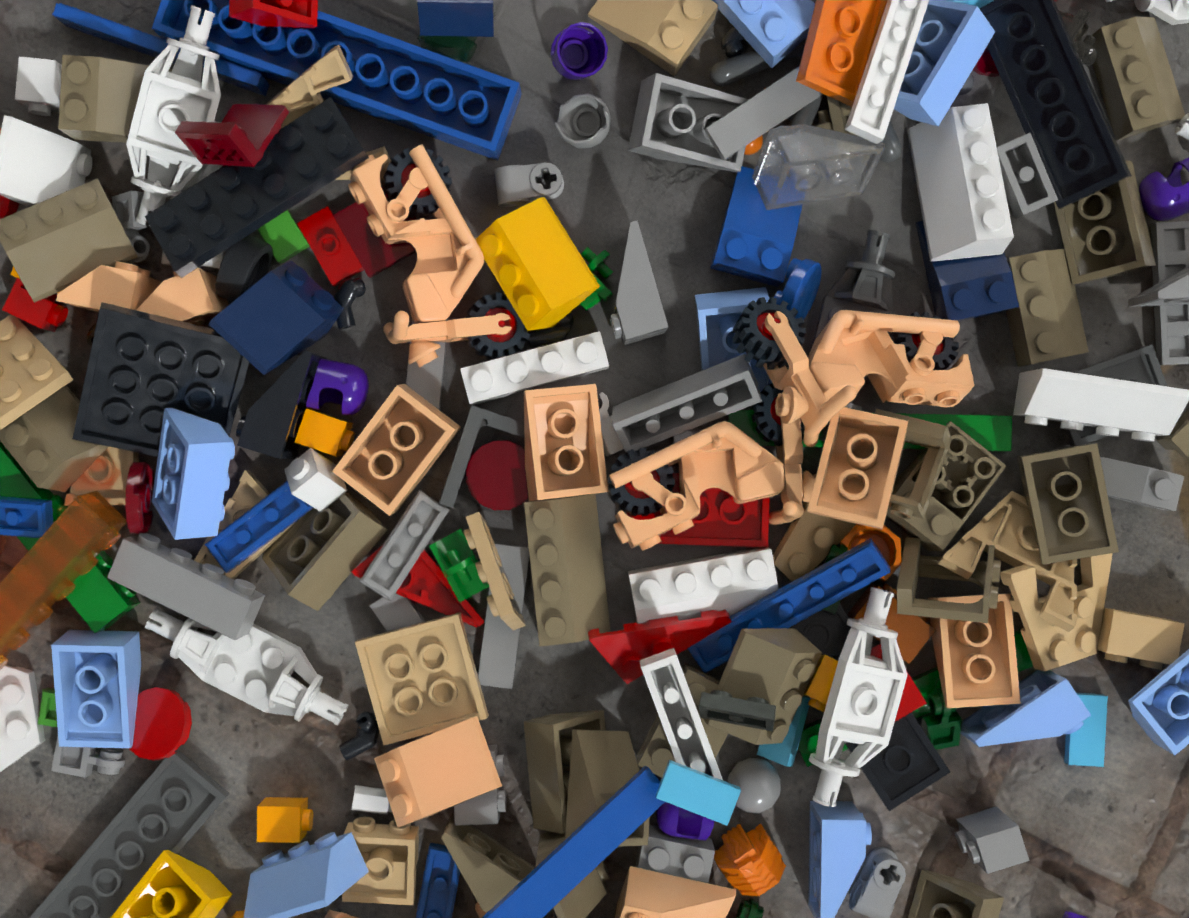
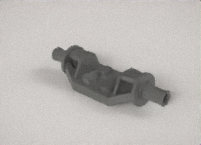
[810,230,895,442]

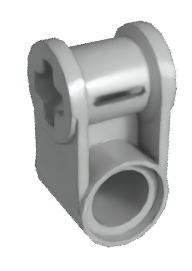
[494,162,564,207]
[849,847,906,918]

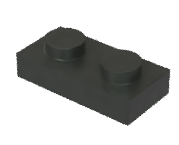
[699,690,776,731]

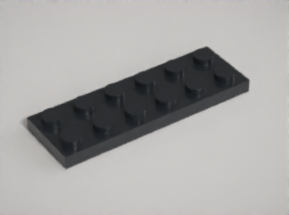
[980,0,1132,209]
[145,97,369,278]
[789,604,950,811]

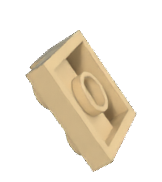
[342,817,419,905]

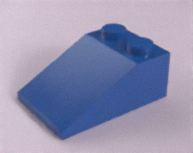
[710,166,807,287]

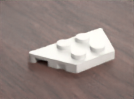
[0,661,45,772]

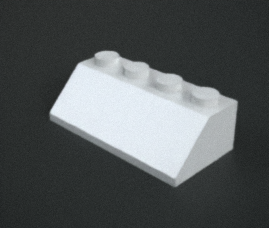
[907,103,1014,262]
[1013,368,1189,442]
[628,547,778,624]

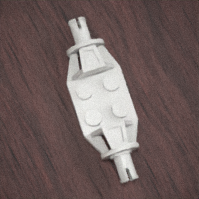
[126,5,221,226]
[809,587,908,807]
[145,608,349,726]

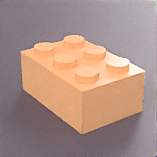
[332,384,461,516]

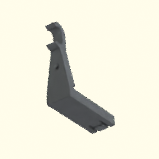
[439,405,525,508]

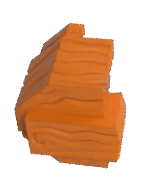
[840,524,902,582]
[714,824,786,896]

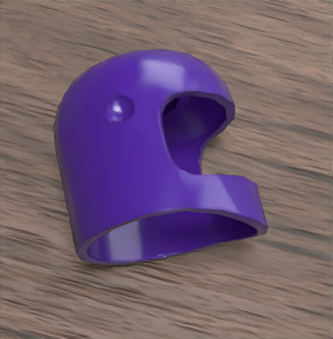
[550,22,608,80]
[1139,158,1189,221]
[306,358,369,415]
[656,802,714,841]

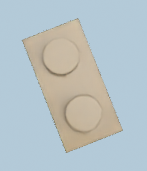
[1097,607,1185,670]

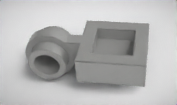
[112,191,150,263]
[51,736,125,778]

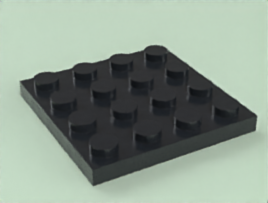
[72,302,249,457]

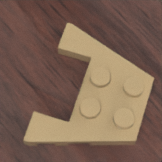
[265,45,391,180]
[938,491,1077,632]
[1000,553,1113,672]

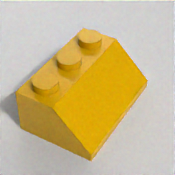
[475,197,600,331]
[111,850,233,918]

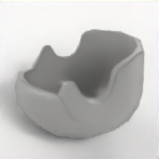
[555,93,611,149]
[727,758,781,814]

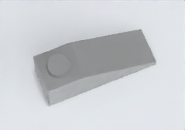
[1100,457,1185,511]

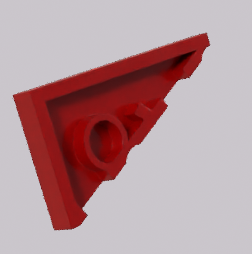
[351,545,484,628]
[588,609,732,684]

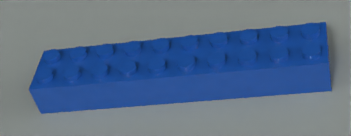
[152,0,522,161]

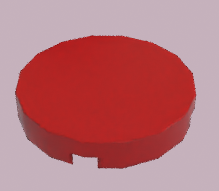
[129,687,192,760]

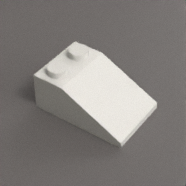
[0,115,92,207]

